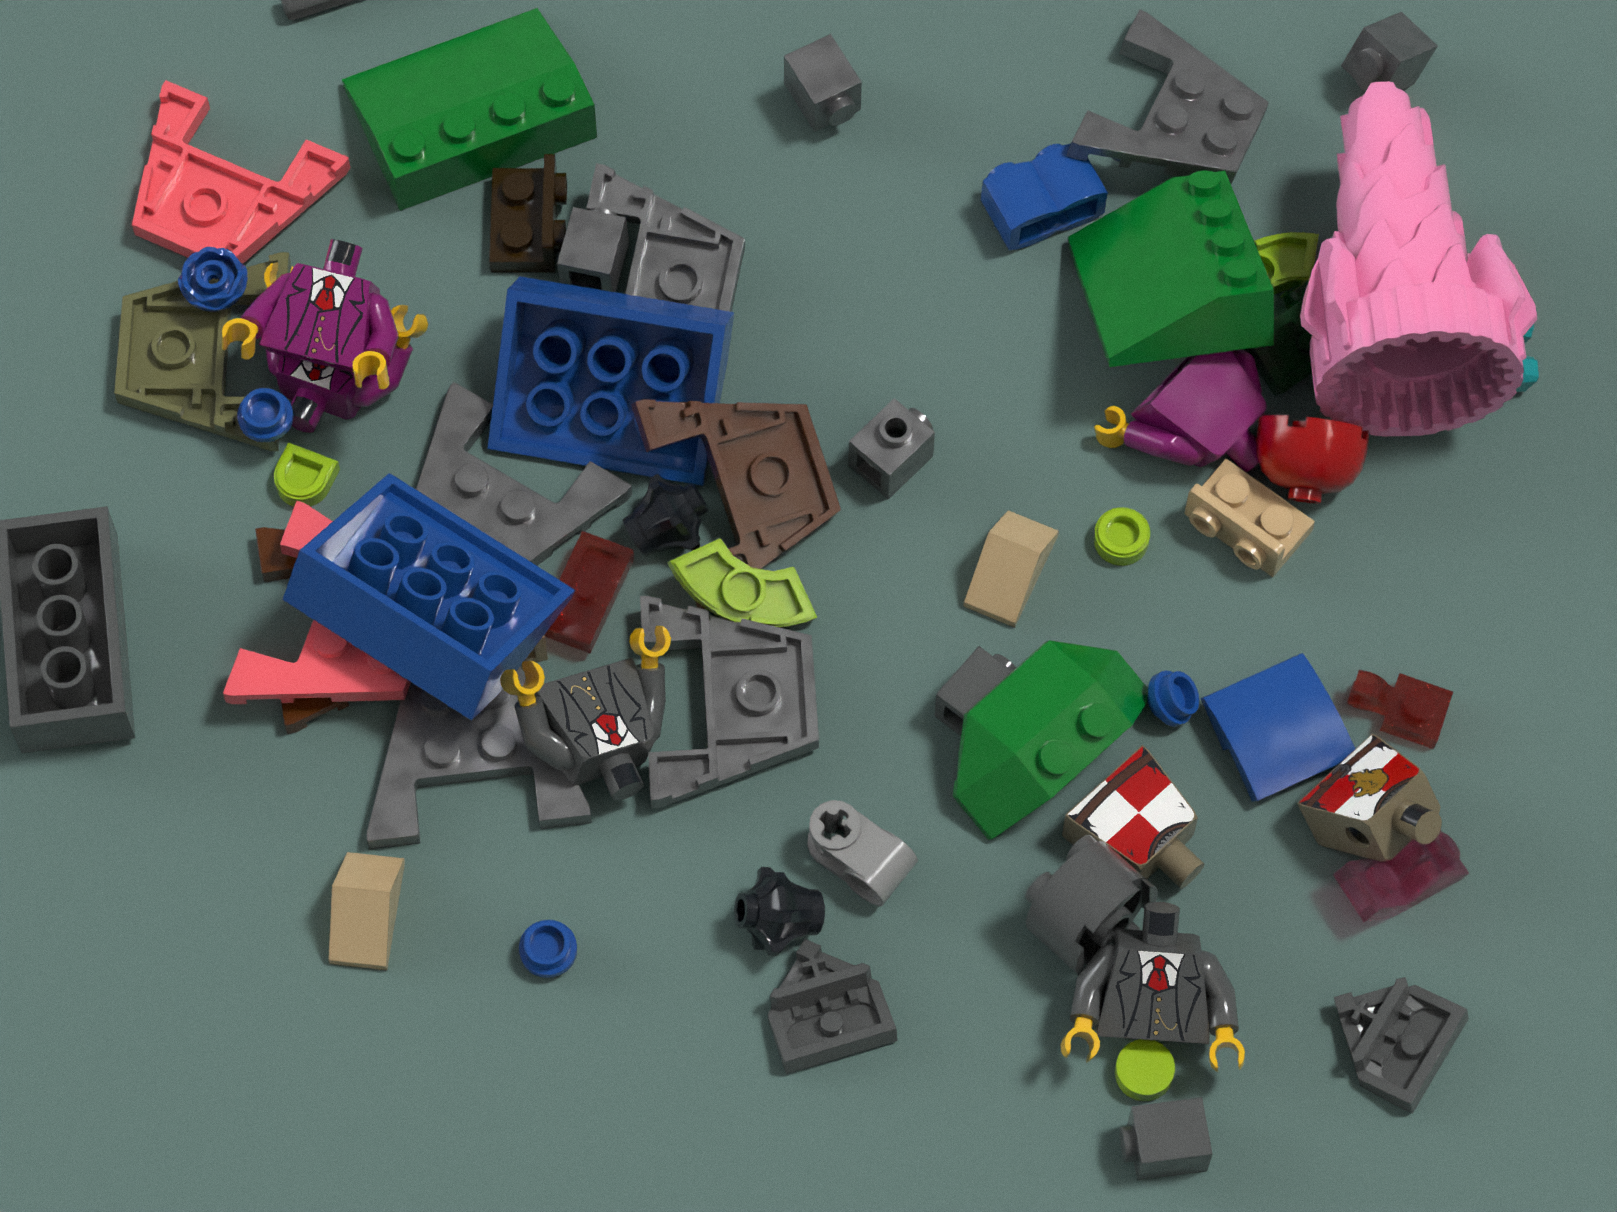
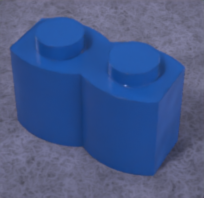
[981,144,1108,250]

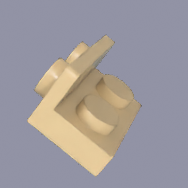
[1184,459,1315,577]

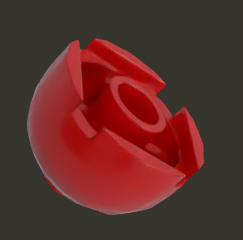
[1256,415,1370,504]

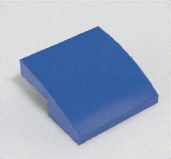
[1200,653,1355,801]

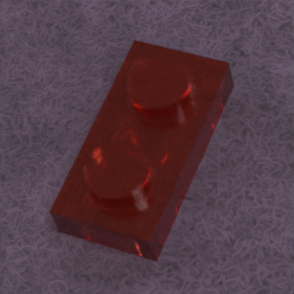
[544,531,634,654]

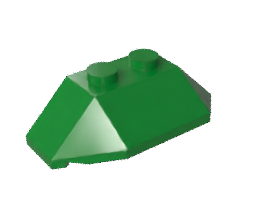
[953,640,1148,840]

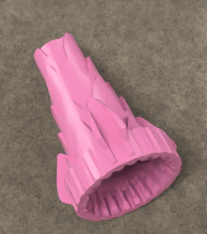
[1300,82,1537,437]

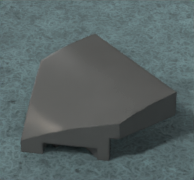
[767,939,898,1074]
[1334,977,1469,1114]

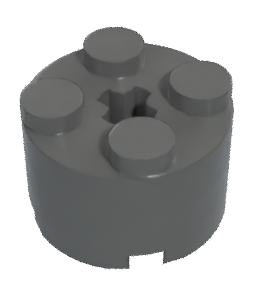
[1025,835,1158,975]

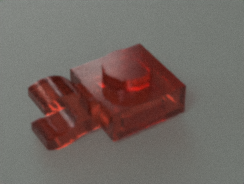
[1347,670,1453,749]

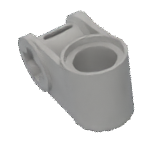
[807,800,918,906]

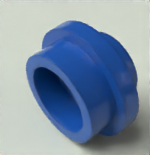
[237,388,294,442]
[1147,670,1199,727]
[519,920,577,978]

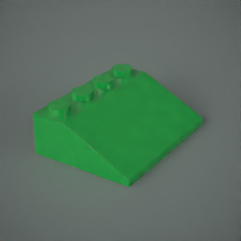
[342,8,597,211]
[1068,170,1274,367]

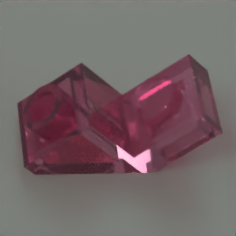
[1333,830,1469,922]

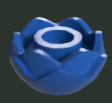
[178,247,248,312]

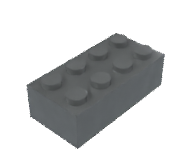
[0,506,135,753]

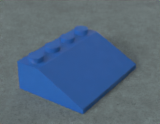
[487,276,734,486]
[282,473,575,721]

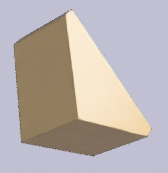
[964,510,1059,628]
[329,852,405,970]

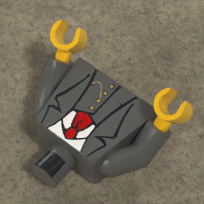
[500,626,671,800]
[1060,902,1245,1072]

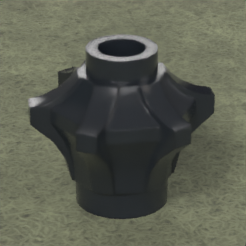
[623,474,709,557]
[734,867,825,956]

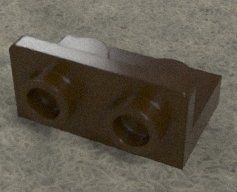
[489,154,567,273]

